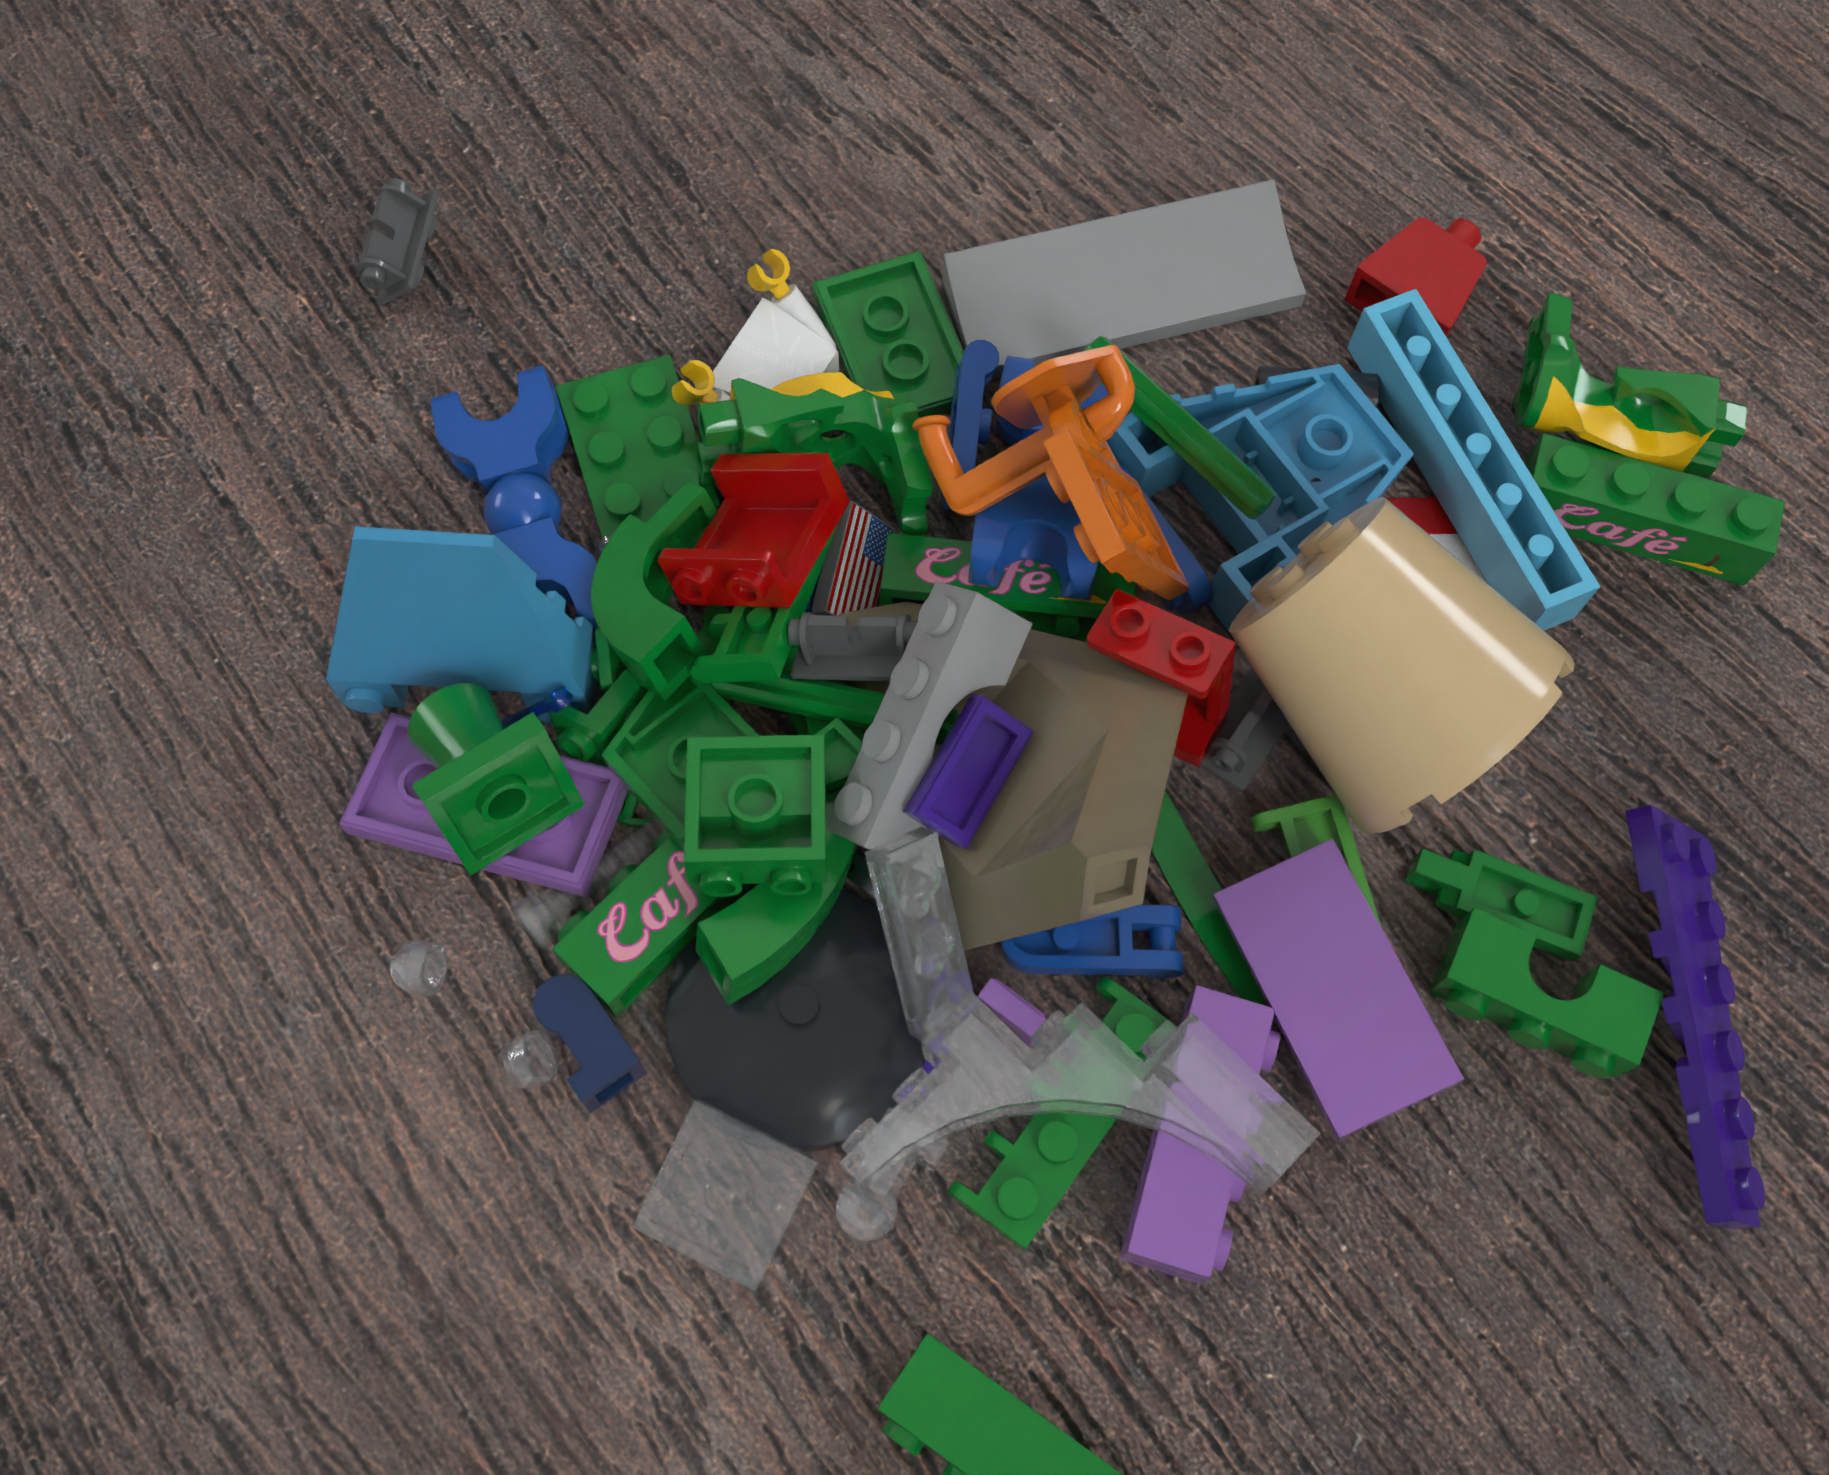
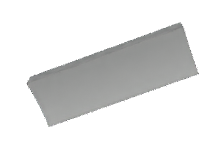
[942,179,1306,379]

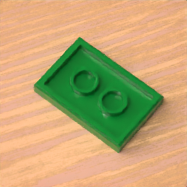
[812,251,964,419]

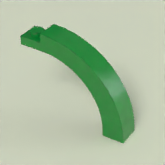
[695,645,864,1006]

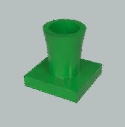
[408,683,585,876]

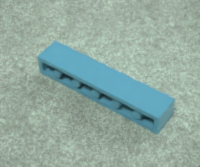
[1347,289,1600,631]

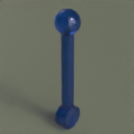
[501,686,573,728]

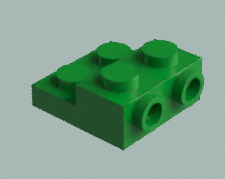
[684,735,827,897]

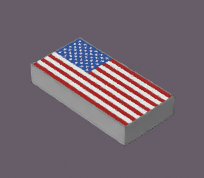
[811,501,894,616]

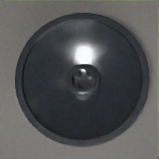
[666,890,934,1152]

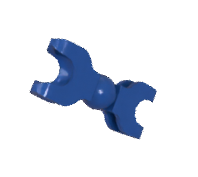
[968,356,1109,601]
[431,365,599,630]

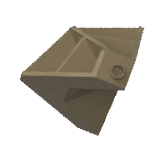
[839,601,1188,957]

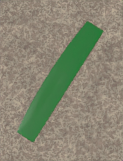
[1151,791,1266,1005]

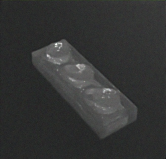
[865,826,978,1042]

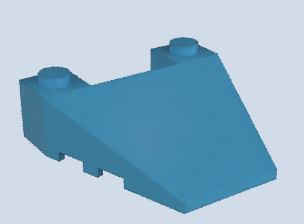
[1106,364,1414,636]
[326,526,597,724]

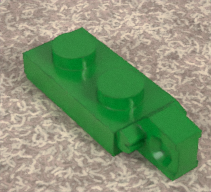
[1404,849,1597,962]

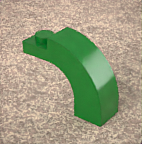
[591,480,717,701]

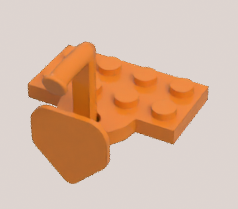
[912,345,1191,601]

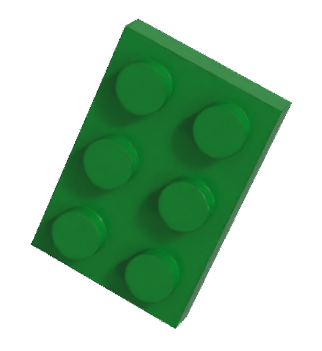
[556,355,720,547]

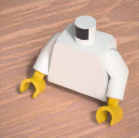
[672,249,839,406]

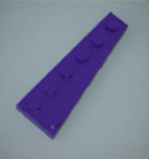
[1625,805,1765,1230]

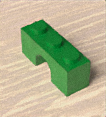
[1429,907,1664,1079]

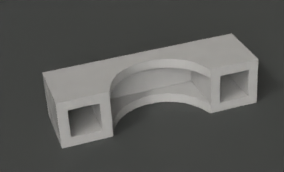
[826,581,1033,872]

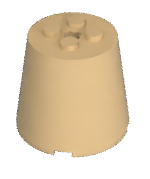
[1229,497,1574,834]

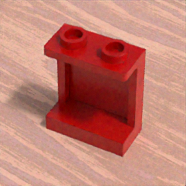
[658,453,850,608]
[1087,589,1236,768]

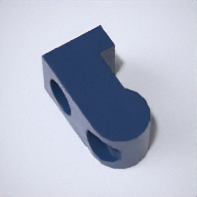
[533,974,647,1113]

